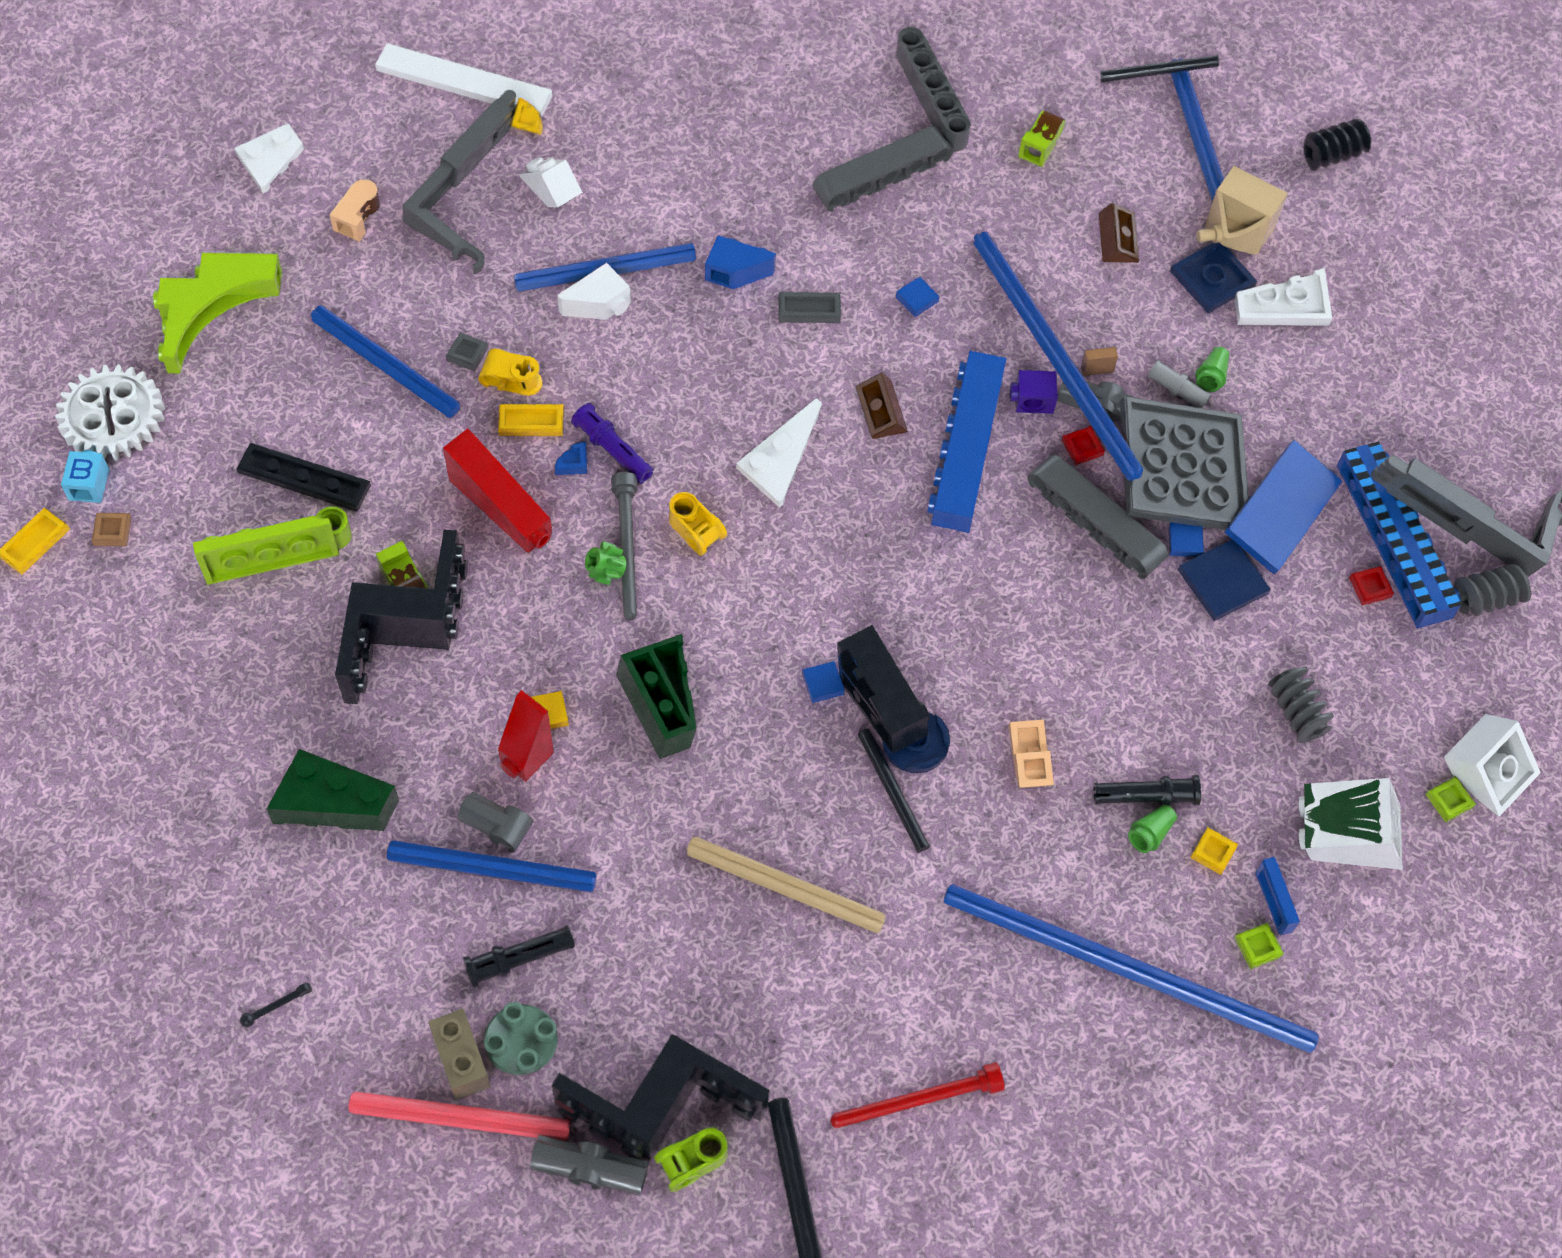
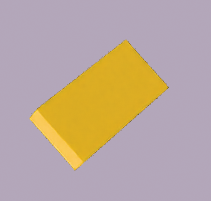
[498,404,564,436]
[0,507,70,575]

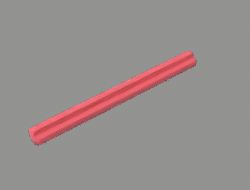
[349,1091,571,1141]

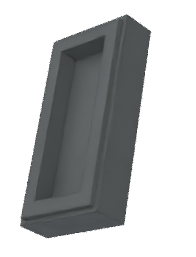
[778,292,841,323]

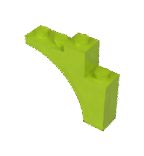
[153,253,282,373]

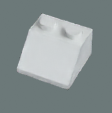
[1444,714,1541,816]

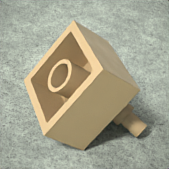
[1196,166,1288,255]

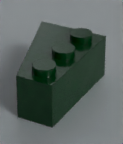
[616,634,697,759]
[266,749,399,831]

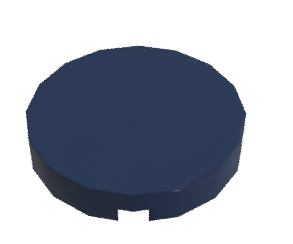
[882,713,950,774]

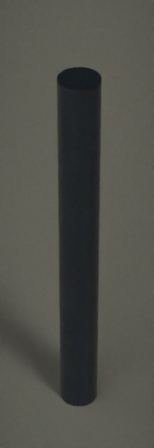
[1100,55,1219,83]
[858,729,930,853]

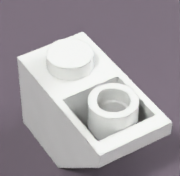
[519,157,583,207]

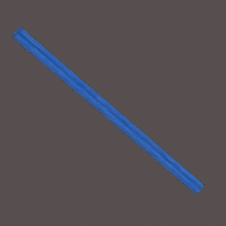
[973,231,1143,481]
[944,884,1319,1053]

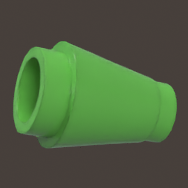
[1195,347,1230,392]
[1128,805,1177,853]

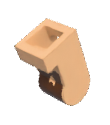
[330,179,380,242]

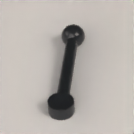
[240,983,312,1027]

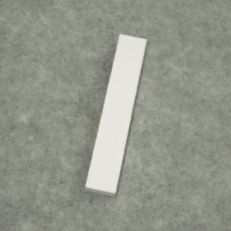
[375,43,552,118]

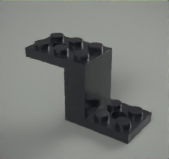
[335,529,468,704]
[551,1034,770,1161]

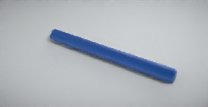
[1171,58,1224,201]
[514,243,696,292]
[311,305,460,418]
[387,840,597,892]

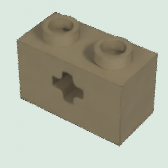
[428,1008,491,1101]

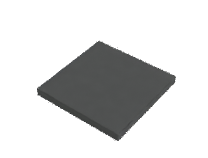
[1120,396,1249,530]

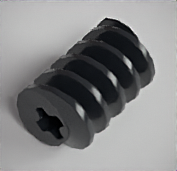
[1303,119,1371,171]

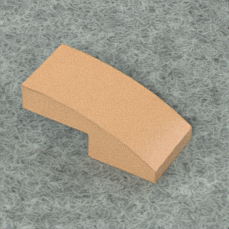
[1008,720,1054,788]

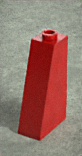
[443,428,552,553]

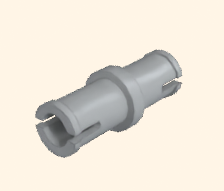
[1147,360,1212,408]

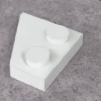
[234,123,304,193]

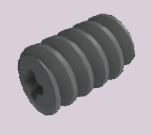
[1453,564,1531,616]
[1268,666,1334,743]

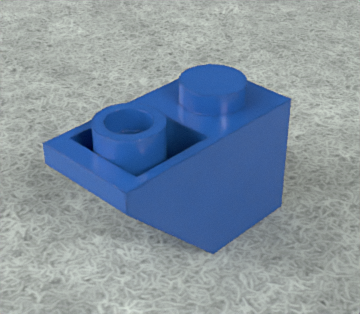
[705,235,776,289]

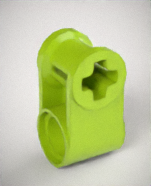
[654,1128,728,1192]

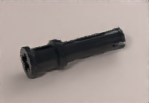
[1093,775,1201,806]
[463,925,575,988]

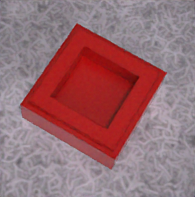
[1061,426,1105,466]
[1349,566,1394,606]

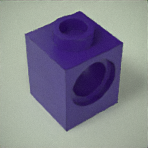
[1010,370,1058,414]

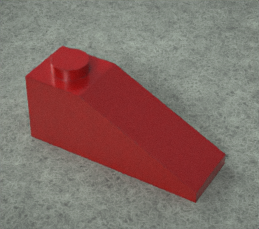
[498,690,554,782]

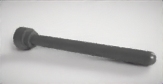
[611,472,638,620]

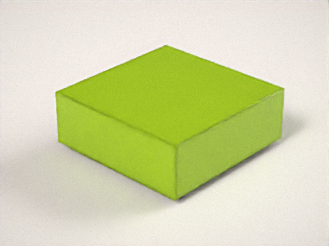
[1426,776,1476,822]
[1234,923,1284,970]

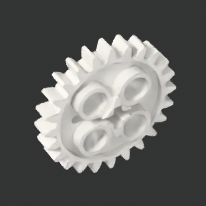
[55,364,165,461]

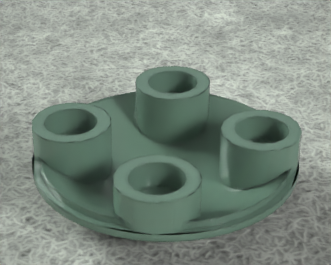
[484,1002,558,1075]

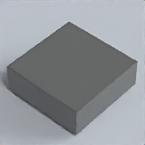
[446,332,489,372]

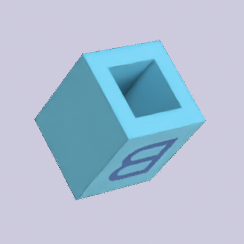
[61,450,109,503]

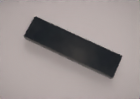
[236,443,371,512]

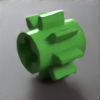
[585,541,626,585]

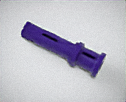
[571,403,654,484]

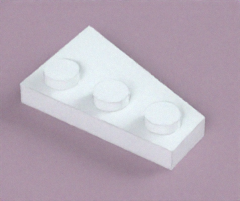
[1234,268,1332,326]

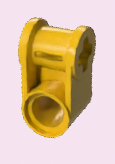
[478,348,543,396]
[668,492,727,556]

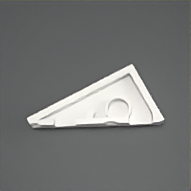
[736,398,822,508]

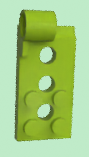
[193,506,352,585]

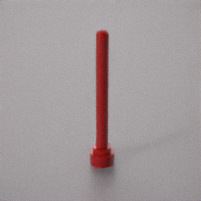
[830,1062,1005,1128]

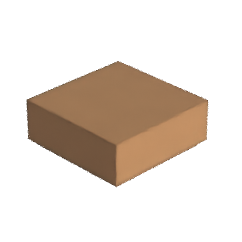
[1081,347,1118,376]
[92,513,132,546]

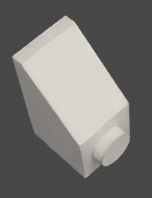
[557,263,631,320]

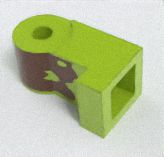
[1018,110,1066,167]
[375,541,428,588]

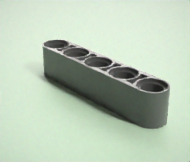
[896,27,971,152]
[812,126,953,212]
[1028,454,1168,579]

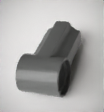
[457,791,533,853]

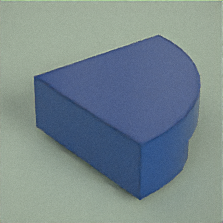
[555,442,587,475]

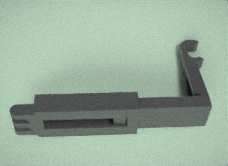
[403,90,516,274]
[1371,455,1562,577]

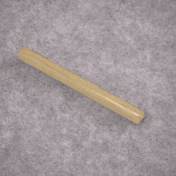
[687,836,886,933]

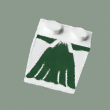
[1299,778,1403,870]

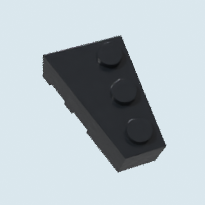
[837,625,930,754]

